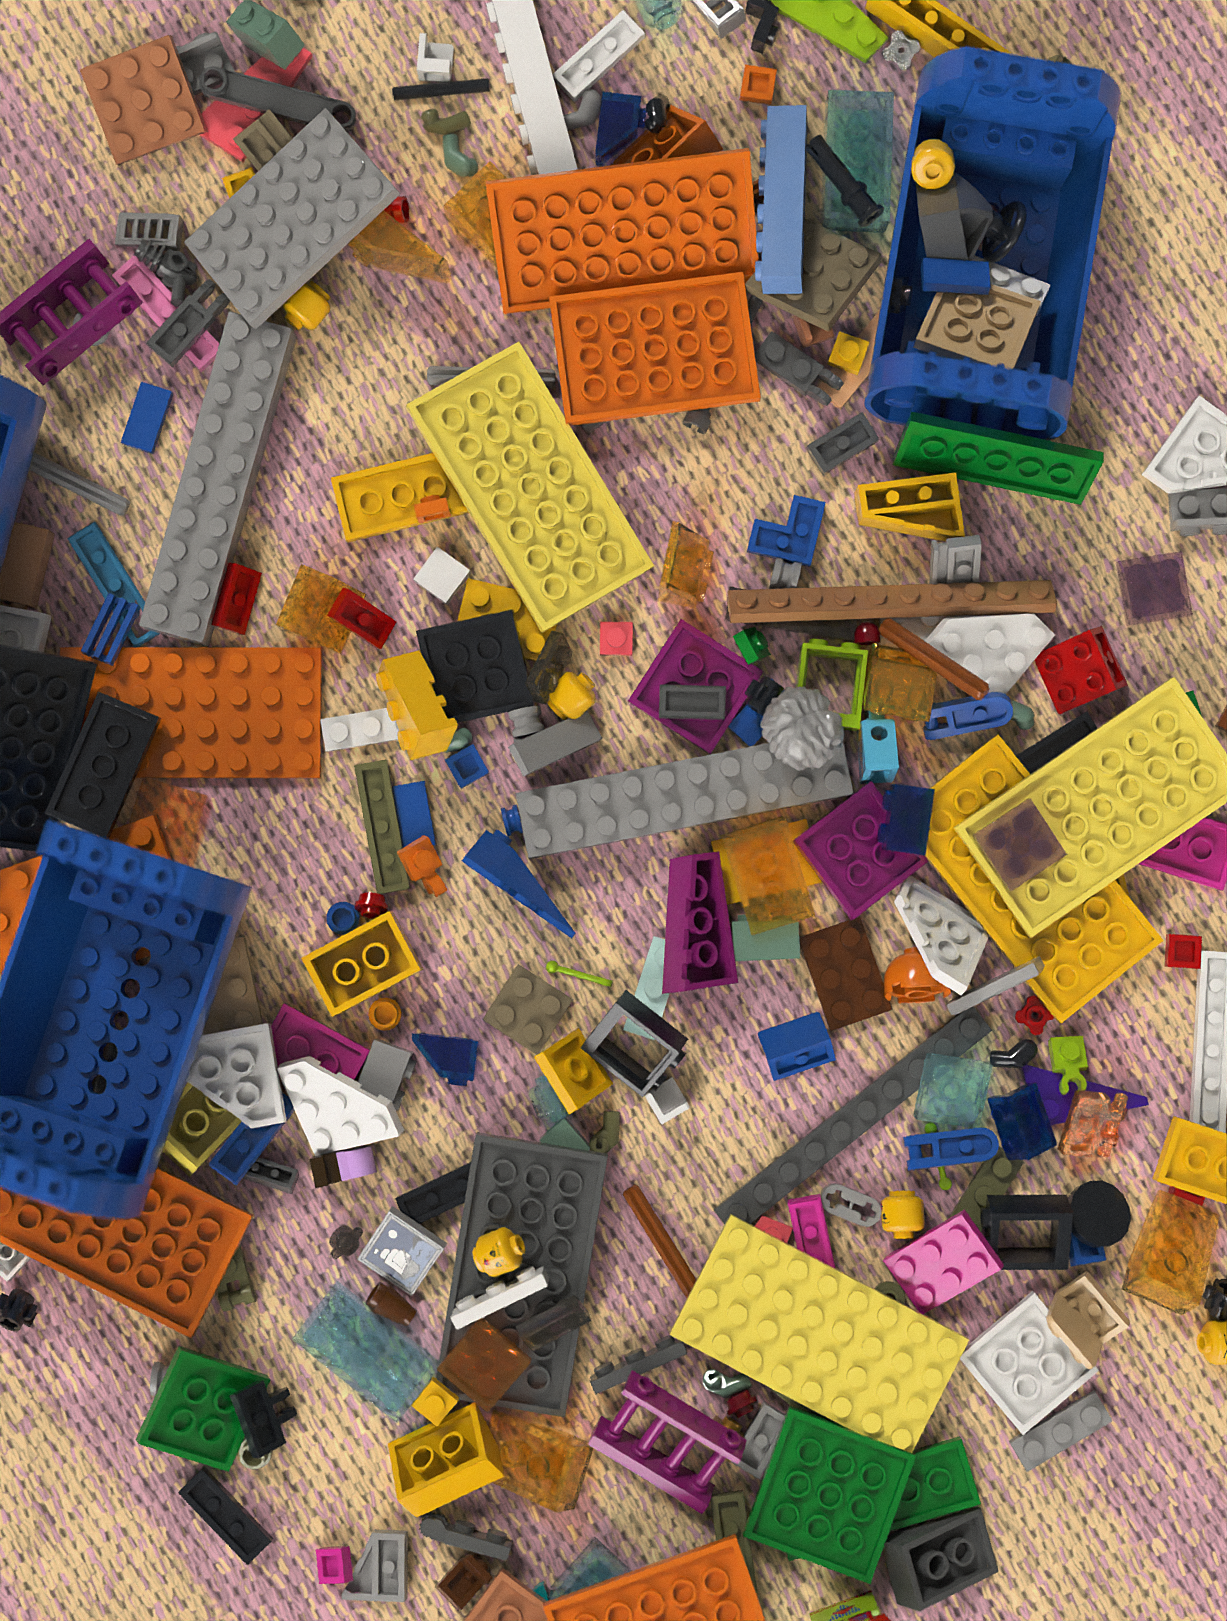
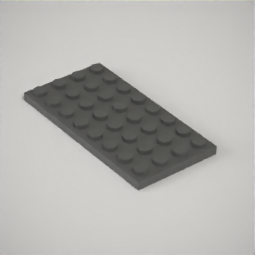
[436,1132,608,1417]

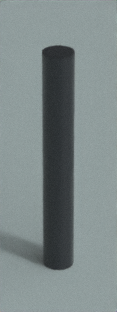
[392,78,489,101]

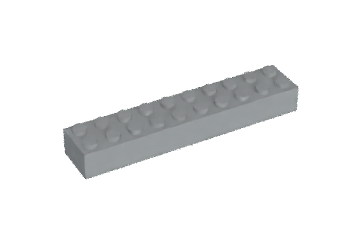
[139,311,297,647]
[516,740,853,859]

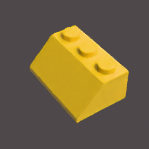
[388,1402,505,1518]

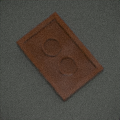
[799,916,893,1031]

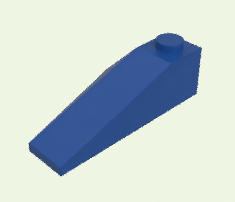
[462,829,576,938]

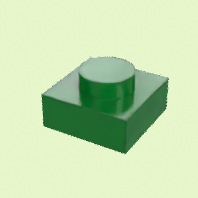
[733,626,771,665]

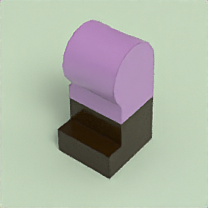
[309,1145,377,1189]

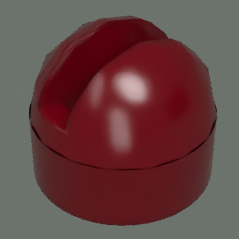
[854,621,881,645]

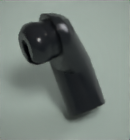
[645,95,669,134]
[990,1039,1038,1069]

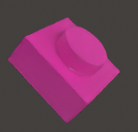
[316,1546,353,1584]

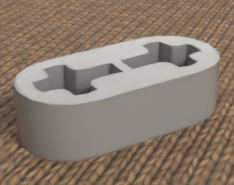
[820,1183,881,1227]

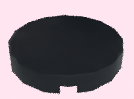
[1068,1180,1131,1248]

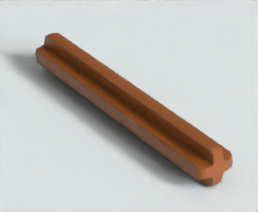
[878,618,990,700]
[623,1185,696,1298]

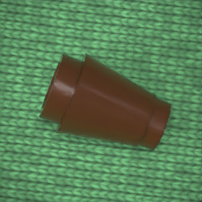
[365,1282,417,1327]

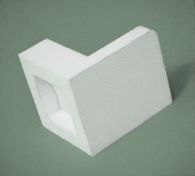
[417,33,454,82]
[645,1077,690,1125]

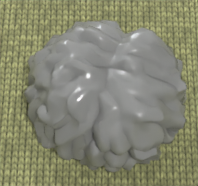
[760,687,844,770]

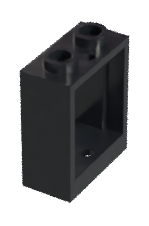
[580,990,688,1097]
[980,1194,1073,1270]

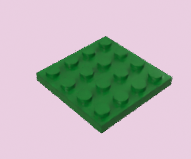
[743,1406,916,1584]

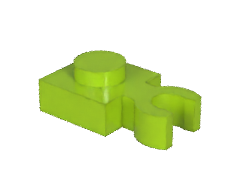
[1048,1036,1088,1095]

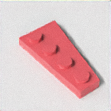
[200,48,312,162]

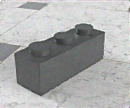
[242,1157,299,1194]

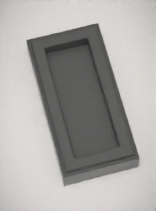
[659,685,726,720]

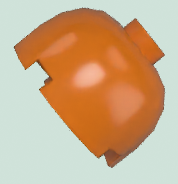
[884,947,951,1003]

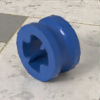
[501,804,523,837]

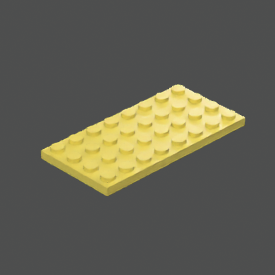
[406,342,654,633]
[954,677,1227,938]
[669,1214,969,1453]

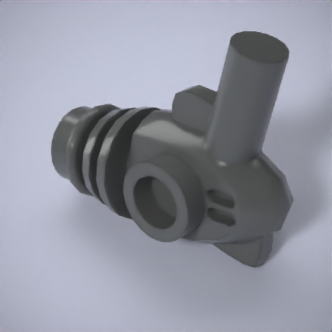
[134,238,197,307]

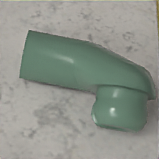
[1011,700,1035,730]

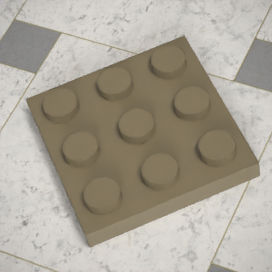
[745,219,881,332]

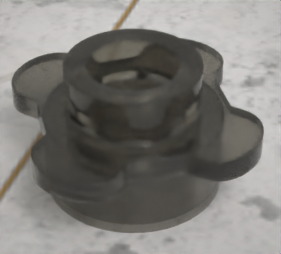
[882,30,921,70]
[329,1225,363,1259]

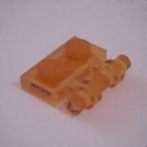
[1057,1090,1128,1158]

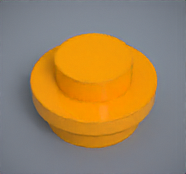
[368,998,402,1031]

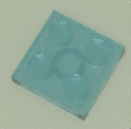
[913,1053,993,1128]

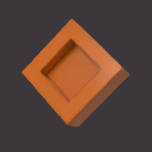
[740,64,777,105]
[414,495,451,524]

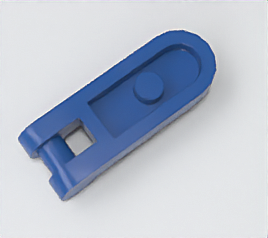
[918,692,1013,740]
[903,1128,999,1171]

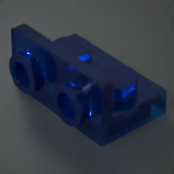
[877,784,935,855]
[987,1082,1057,1160]

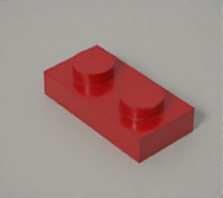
[211,562,262,635]
[327,587,397,650]

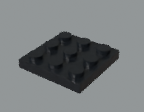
[416,609,535,723]

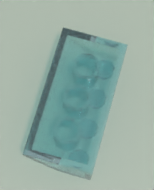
[292,1280,439,1423]

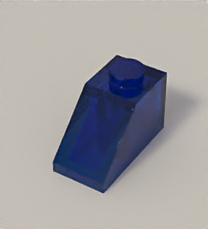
[595,92,647,165]
[412,1032,480,1086]

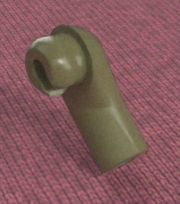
[421,109,471,135]
[589,1111,620,1153]

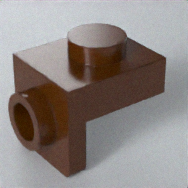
[435,1554,493,1611]

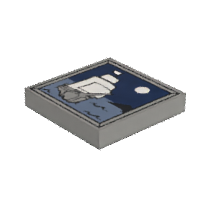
[357,1206,447,1296]

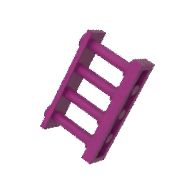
[0,239,144,385]
[587,1370,747,1514]

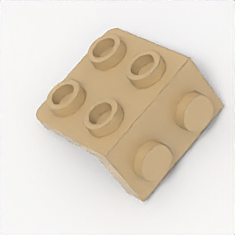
[1046,1270,1130,1370]

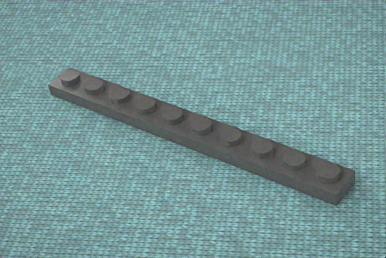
[714,1007,992,1224]

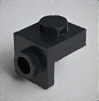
[745,0,779,54]

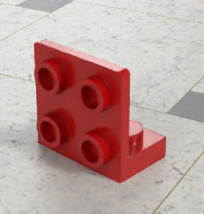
[1034,626,1128,714]

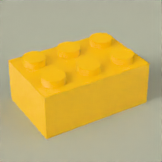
[301,911,424,1017]

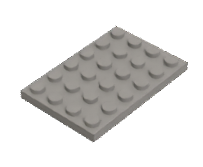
[184,108,400,330]

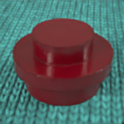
[725,1390,758,1419]

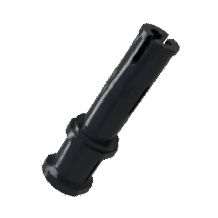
[805,135,884,228]

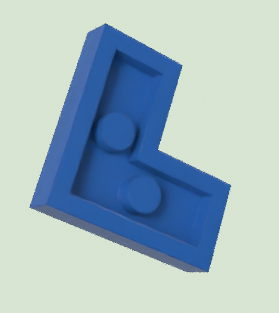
[747,495,826,567]

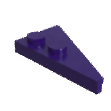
[1022,1065,1149,1128]

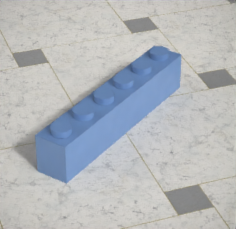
[755,105,808,294]

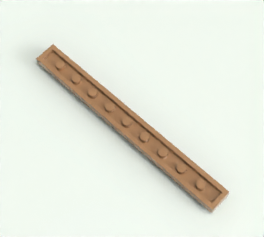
[727,580,1057,623]

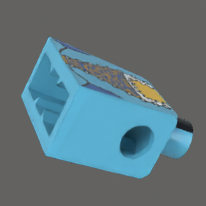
[857,704,899,784]

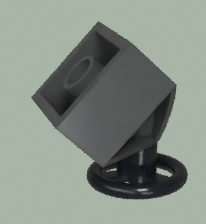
[916,172,1027,263]

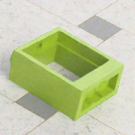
[796,639,868,731]

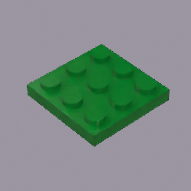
[136,1346,271,1472]

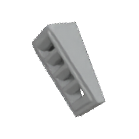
[690,0,746,39]
[115,212,184,252]

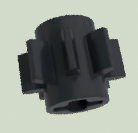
[744,676,784,716]
[1202,1278,1227,1320]
[0,1289,38,1331]

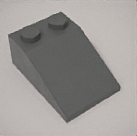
[882,1507,999,1612]

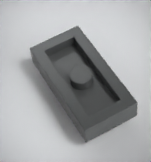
[806,412,879,475]

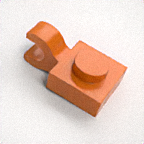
[397,835,447,897]

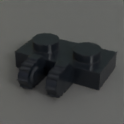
[230,1380,297,1458]

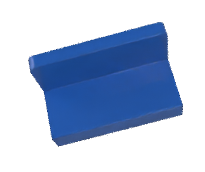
[758,1012,836,1081]

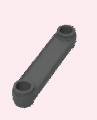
[199,66,356,133]

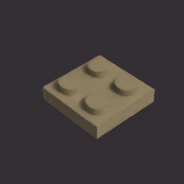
[482,964,573,1055]

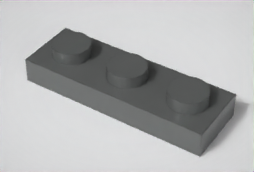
[590,1335,687,1395]

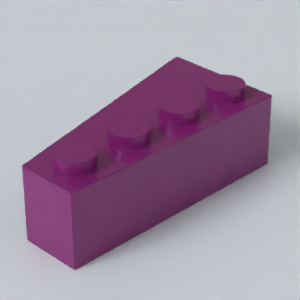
[662,851,738,994]

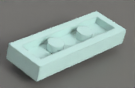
[623,936,670,1040]

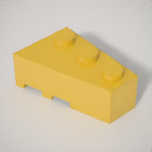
[854,472,965,542]
[376,650,458,760]

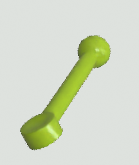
[546,961,613,987]
[924,1122,952,1190]

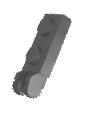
[146,279,230,368]
[755,331,844,406]
[419,1512,513,1561]

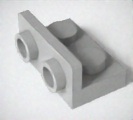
[176,32,235,96]
[1168,488,1227,536]

